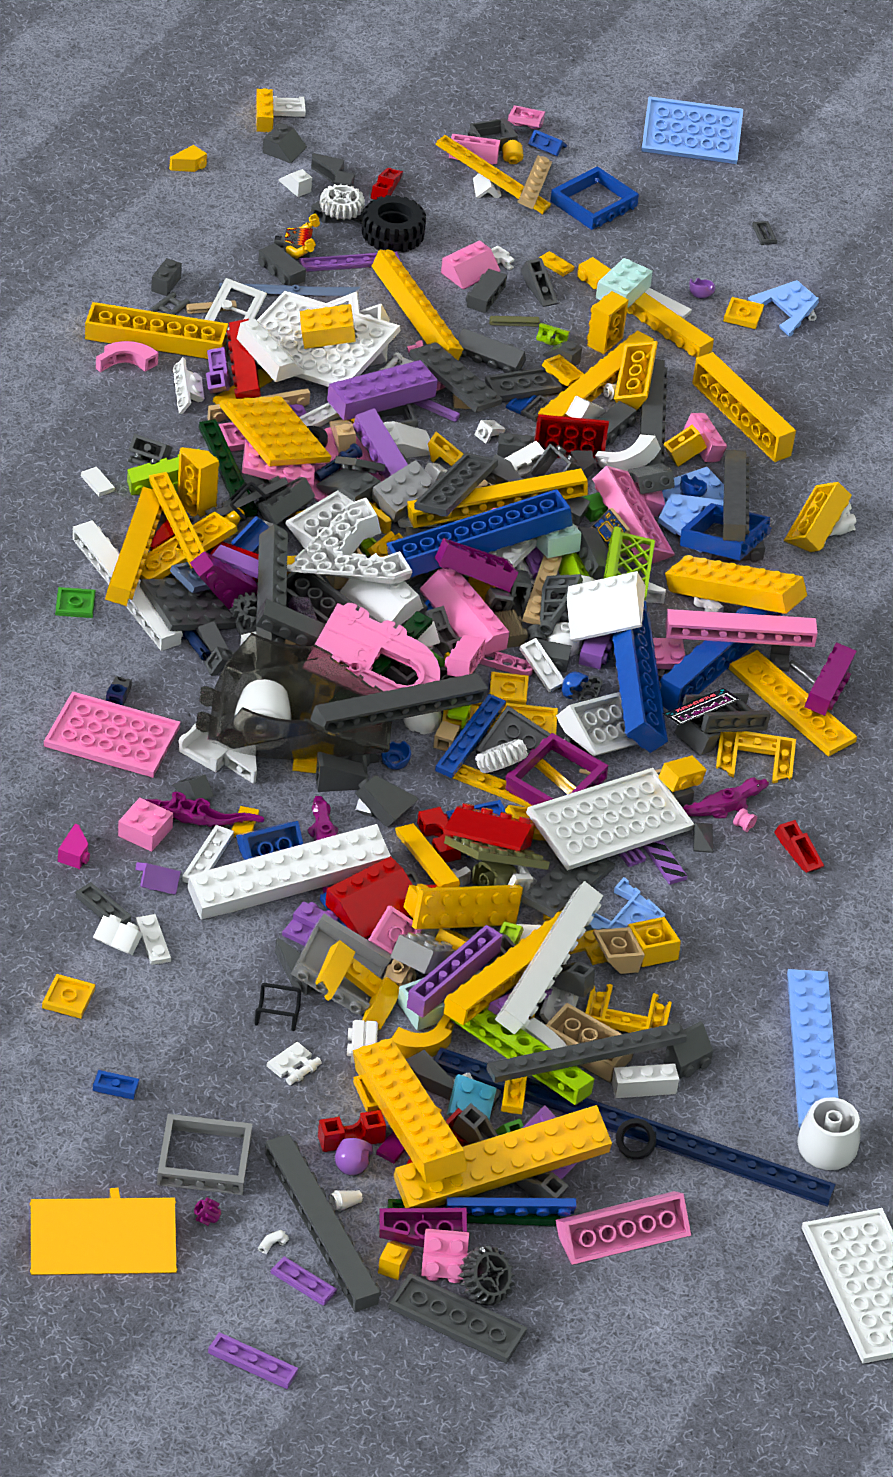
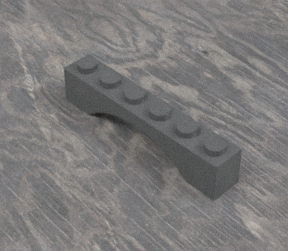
[485,454,590,526]
[488,931,595,998]
[451,1103,568,1198]

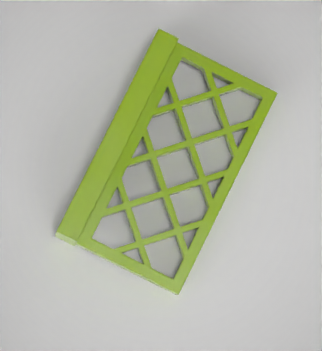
[604,526,655,600]

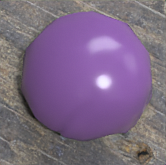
[689,278,715,299]

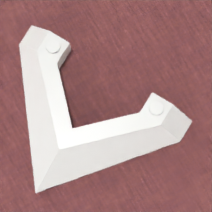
[287,498,412,585]

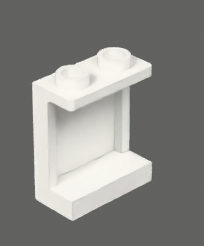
[178,719,240,772]

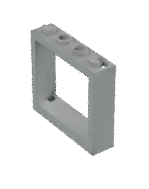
[157,1114,252,1195]

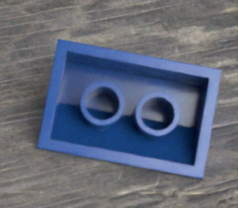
[236,821,303,860]

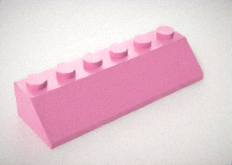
[592,466,675,564]
[420,568,509,655]
[556,1191,691,1265]

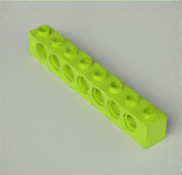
[450,1006,594,1105]

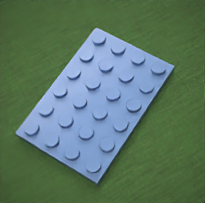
[641,96,743,164]

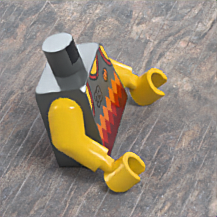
[274,214,320,259]

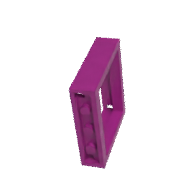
[505,733,608,806]

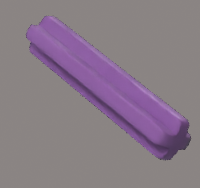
[413,399,460,422]

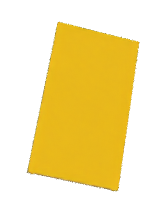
[30,1198,177,1275]

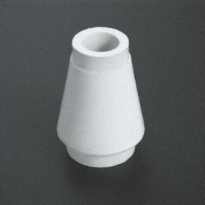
[329,1190,363,1212]

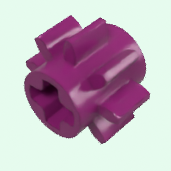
[194,1197,221,1226]

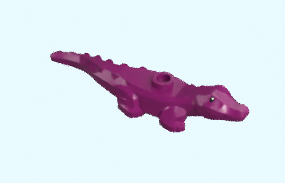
[682,777,769,818]
[144,792,264,827]
[308,796,338,893]

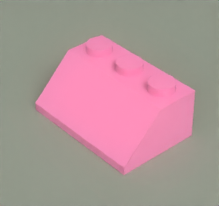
[441,240,500,290]

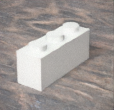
[611,1064,679,1098]

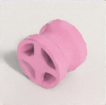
[733,808,757,832]

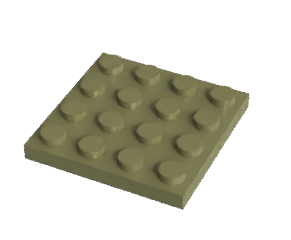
[444,836,550,870]

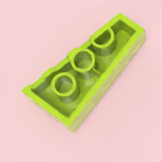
[127,449,200,496]

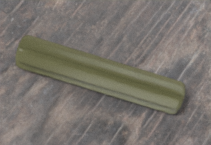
[489,316,540,326]

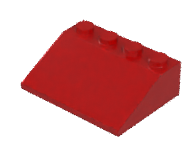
[534,414,609,461]
[443,803,535,851]
[325,856,413,939]

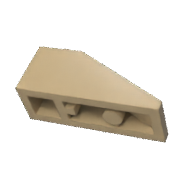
[329,420,356,453]

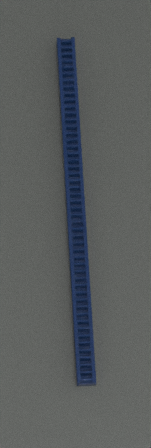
[434,1047,836,1207]

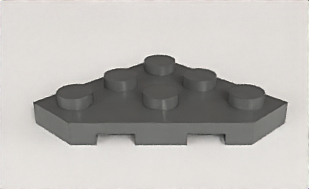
[476,706,550,755]

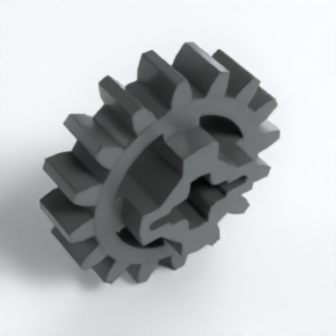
[232,592,257,628]

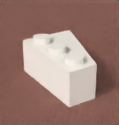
[492,441,545,485]

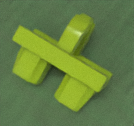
[536,323,570,345]

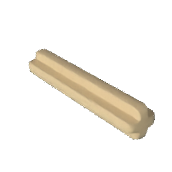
[186,300,237,314]

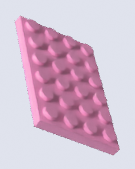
[44,691,180,778]

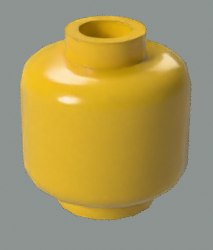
[502,140,524,164]

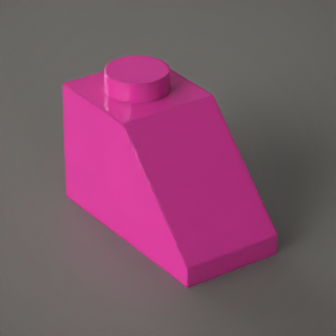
[58,824,90,869]

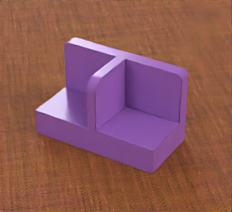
[135,862,181,895]

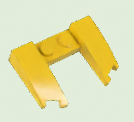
[716,731,796,783]
[315,940,400,1030]
[585,984,672,1033]

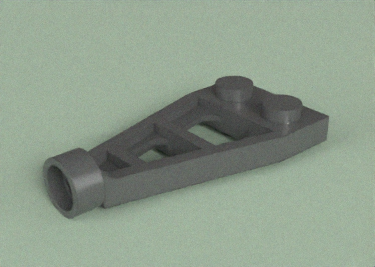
[538,574,583,636]

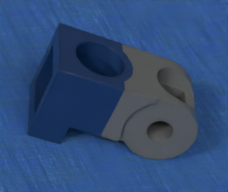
[106,676,132,706]

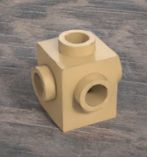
[383,959,416,986]

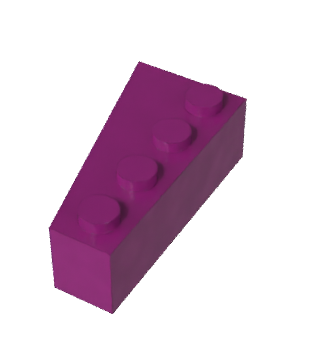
[435,538,519,592]
[190,551,258,610]
[804,642,857,716]
[379,1208,467,1248]

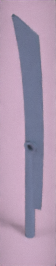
[219,283,360,296]

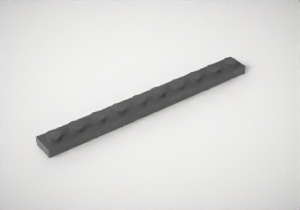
[487,1022,687,1083]

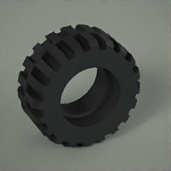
[362,195,426,253]

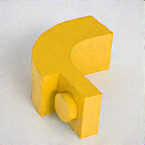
[392,1014,454,1059]

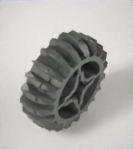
[459,1245,515,1306]

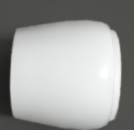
[234,679,291,747]
[797,1097,860,1170]

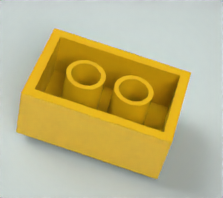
[587,291,629,354]
[300,304,356,349]

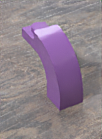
[206,347,230,394]

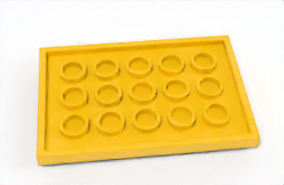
[219,396,332,466]

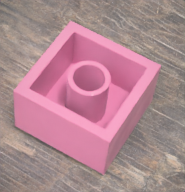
[118,797,173,852]

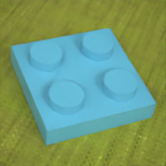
[446,1074,497,1119]

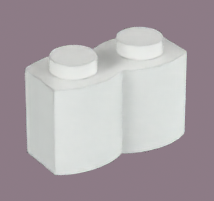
[93,914,143,955]

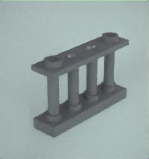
[682,693,771,733]

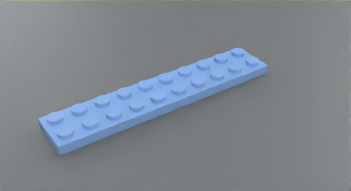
[787,969,839,1128]

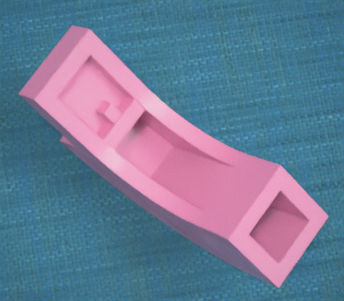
[96,341,158,372]

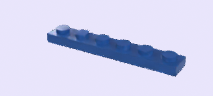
[435,694,506,778]
[445,1197,576,1216]

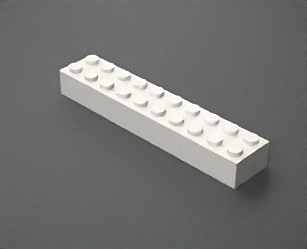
[188,824,391,920]

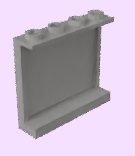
[291,914,392,1016]

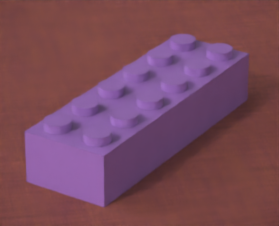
[327,360,438,421]

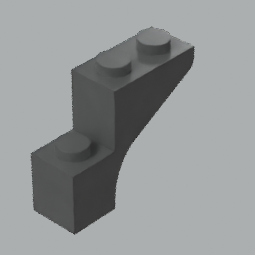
[311,153,355,187]

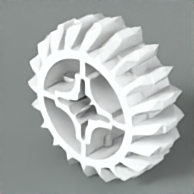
[320,184,365,220]
[476,739,528,773]

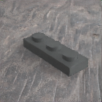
[76,882,131,925]

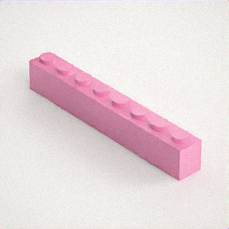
[665,609,818,647]

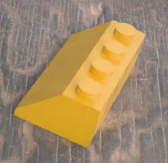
[614,341,658,410]
[177,447,219,517]
[784,482,852,552]

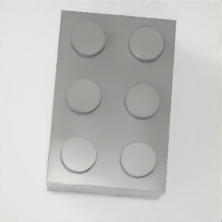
[372,460,435,523]
[390,932,456,974]

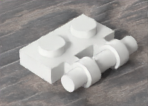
[267,1042,322,1085]

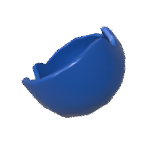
[680,474,707,497]
[562,671,589,699]
[381,741,411,770]

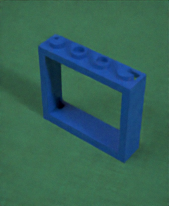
[550,166,639,230]
[680,503,772,561]

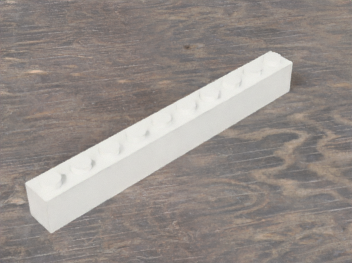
[73,520,183,651]
[495,881,603,1034]

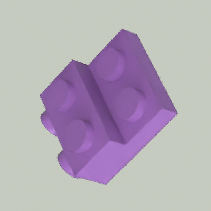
[282,901,338,946]

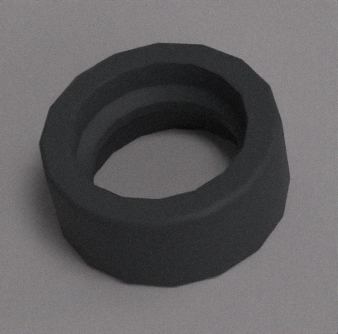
[616,1118,656,1160]

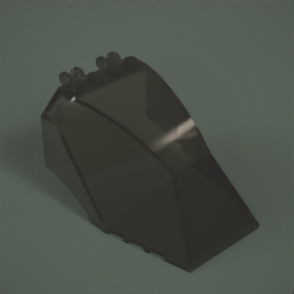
[196,633,392,760]

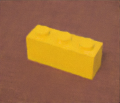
[256,88,274,132]

